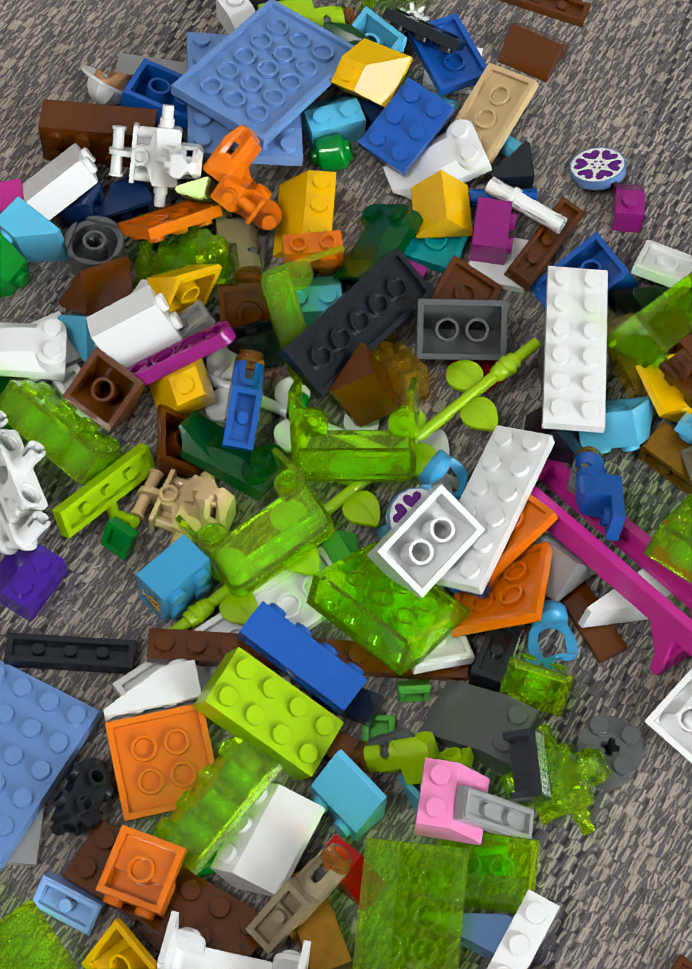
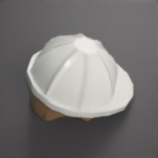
[81,65,133,106]

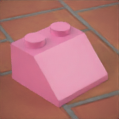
[413,757,490,845]

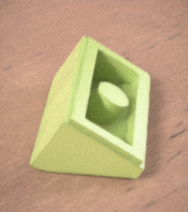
[175,176,217,203]

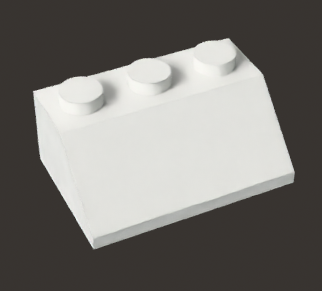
[367,484,486,598]
[210,780,325,897]

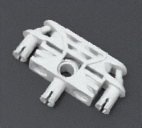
[0,410,51,555]

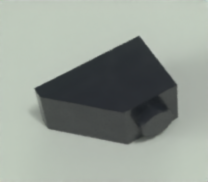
[226,317,286,368]

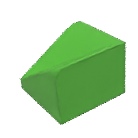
[322,530,359,571]

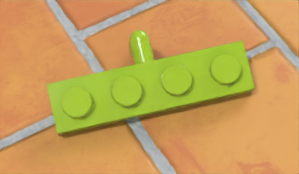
[52,443,156,538]

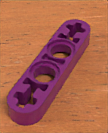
[128,321,236,386]

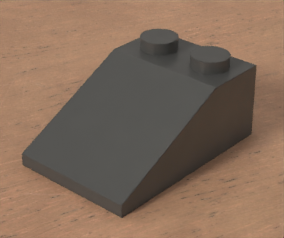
[420,679,539,777]

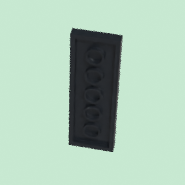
[278,247,434,399]

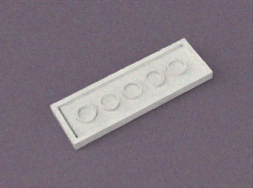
[542,266,608,433]
[436,425,555,595]

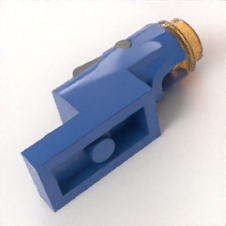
[221,349,265,452]
[567,446,626,541]

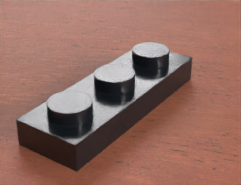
[382,7,467,54]

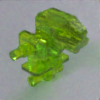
[133,225,230,288]
[499,723,611,836]

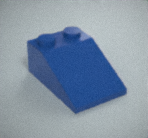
[120,58,187,129]
[530,232,639,309]

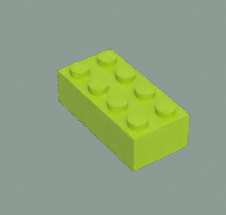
[193,647,344,781]

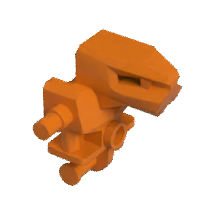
[202,124,282,230]

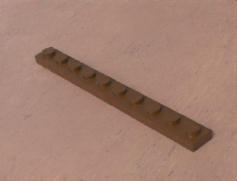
[147,628,468,681]

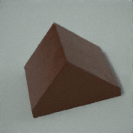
[497,23,569,82]
[58,255,133,316]
[329,342,398,427]
[62,347,145,432]
[157,404,204,479]

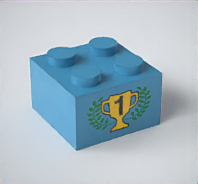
[136,534,212,624]

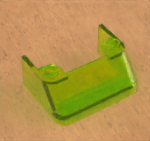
[260,245,380,385]
[607,272,692,370]
[288,377,419,482]
[175,447,334,597]

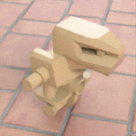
[130,468,236,545]

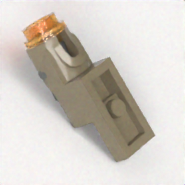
[213,200,266,283]
[245,843,353,954]

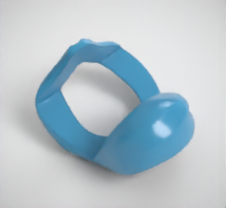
[418,450,468,500]
[527,600,578,666]

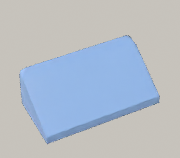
[30,871,107,936]

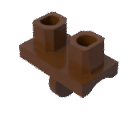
[658,349,692,408]

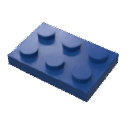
[407,13,487,96]
[358,78,455,177]

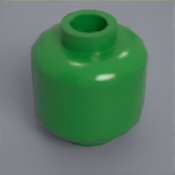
[311,133,354,172]

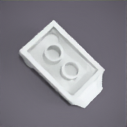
[383,119,493,201]
[0,318,67,381]
[645,668,692,764]

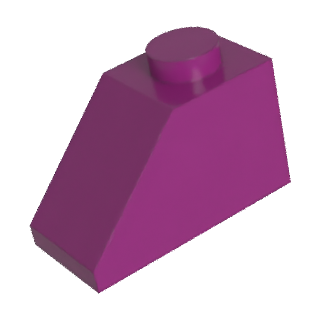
[611,183,645,233]

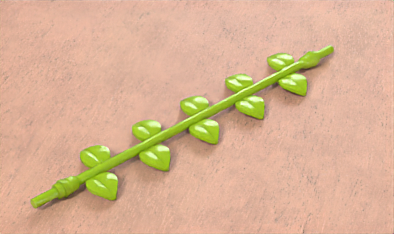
[169,337,541,630]

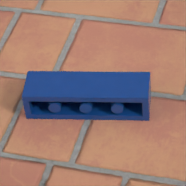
[237,601,367,716]

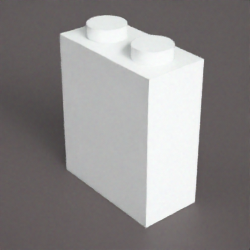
[22,142,98,220]
[86,284,183,369]

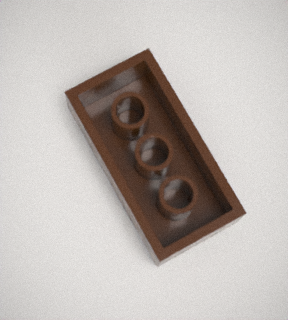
[38,99,158,168]

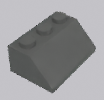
[414,299,508,360]

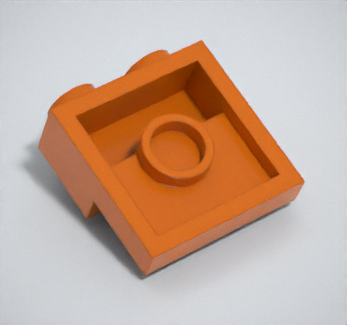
[282,230,344,277]
[96,825,187,921]

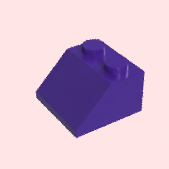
[0,544,68,622]

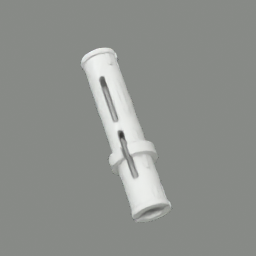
[485,177,568,234]

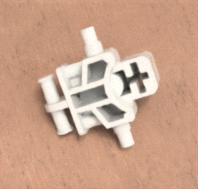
[108,104,204,207]

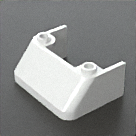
[157,911,311,969]

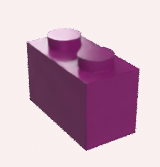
[469,197,517,265]

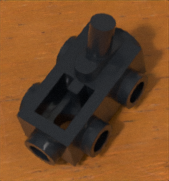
[50,757,115,836]

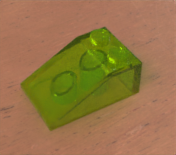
[500,653,575,717]

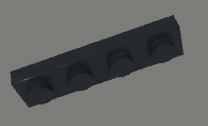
[4,633,137,674]

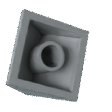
[531,532,595,601]

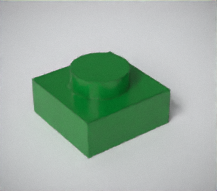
[100,516,139,561]

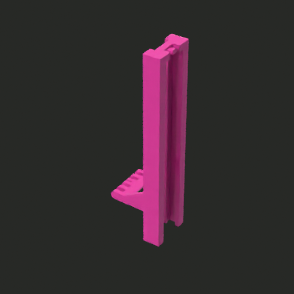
[531,459,692,675]

